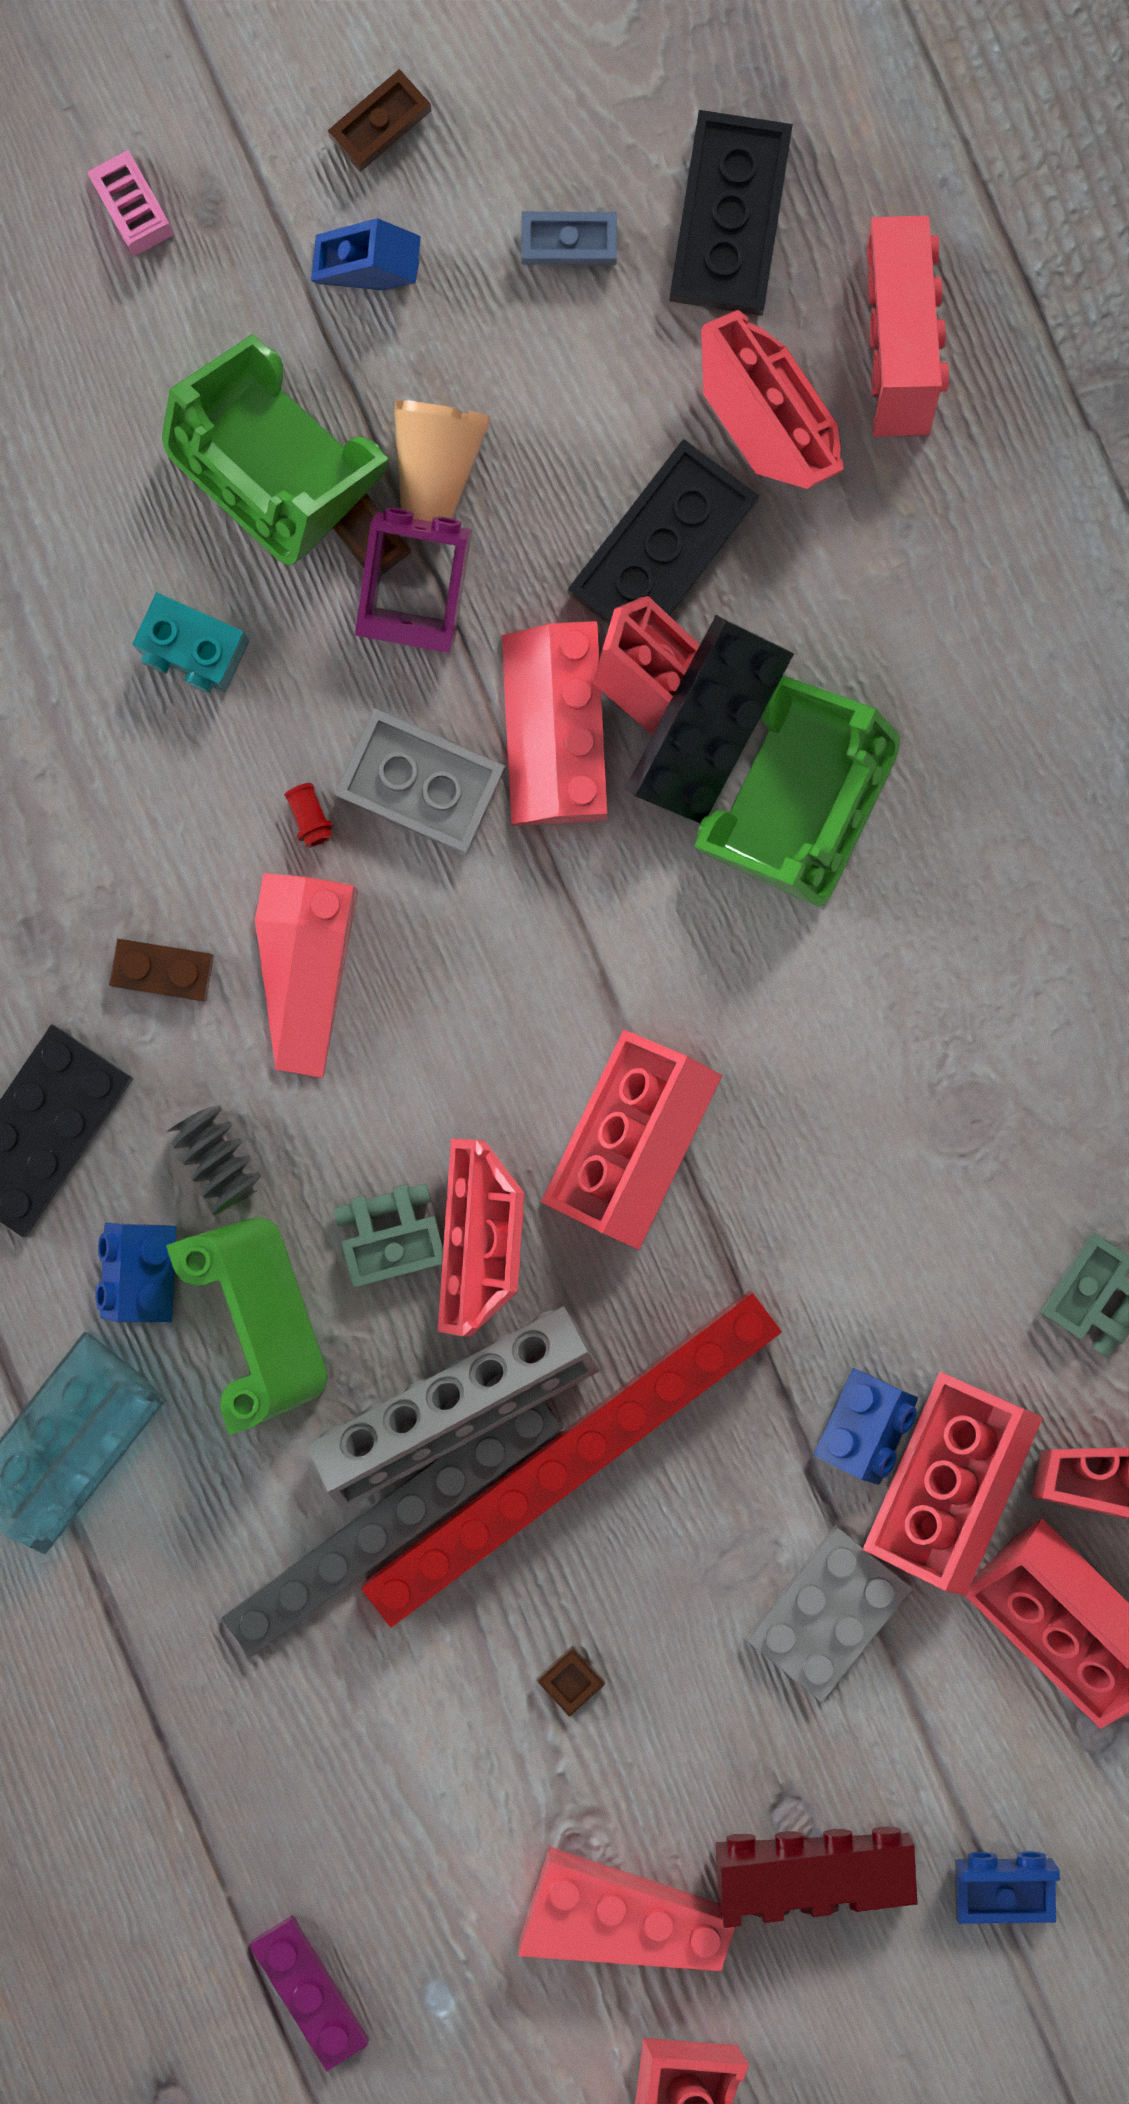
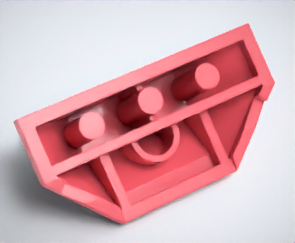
[701,310,844,489]
[594,596,700,735]
[437,1138,524,1337]

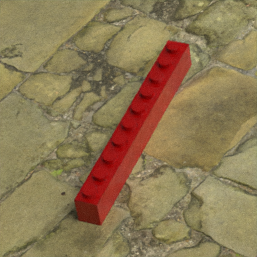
[361,1291,782,1628]

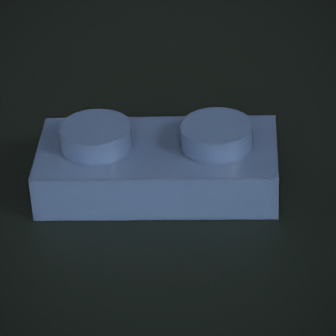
[521,211,617,265]

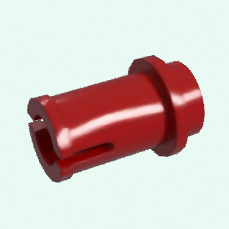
[284,783,334,848]

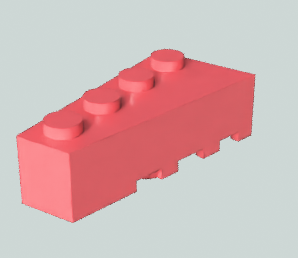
[1031,1447,1129,1520]

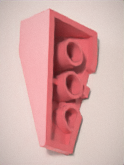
[255,873,358,1078]

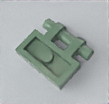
[333,1183,443,1288]
[1039,1232,1129,1358]

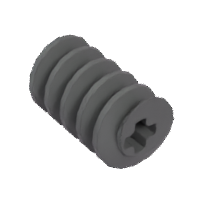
[167,1105,261,1216]

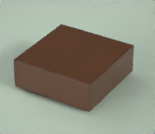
[537,1645,605,1717]

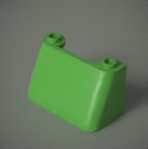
[162,334,389,565]
[694,675,900,907]
[166,1217,328,1435]

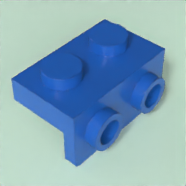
[95,1223,176,1322]
[813,1368,918,1485]
[955,1851,1060,1924]

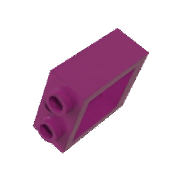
[355,508,472,653]

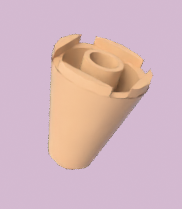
[394,400,490,522]

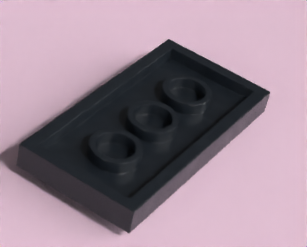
[669,110,793,316]
[567,439,759,625]
[625,615,794,823]
[0,1024,133,1237]

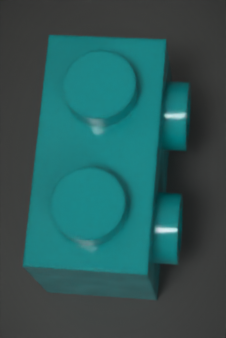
[132,592,249,693]

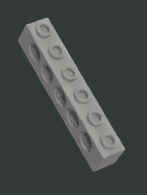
[307,1306,599,1510]

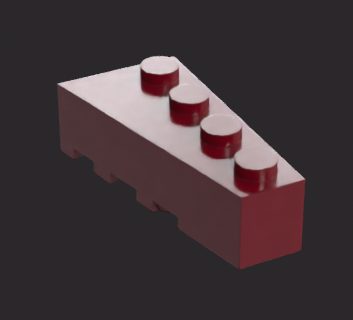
[715,1827,918,1928]

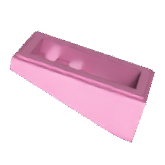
[87,150,174,257]

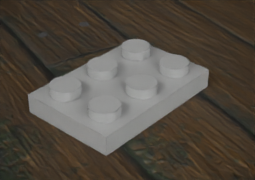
[335,708,506,855]
[745,1525,913,1702]

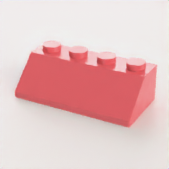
[502,621,607,826]
[541,1029,723,1250]
[862,1372,1043,1596]
[964,1518,1129,1729]

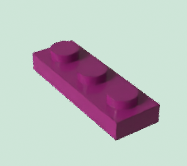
[249,1915,369,2072]

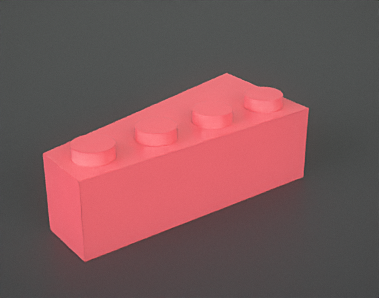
[867,215,949,437]
[518,1846,735,1971]
[635,2038,749,2104]

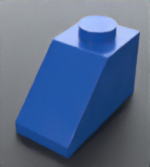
[311,218,421,290]

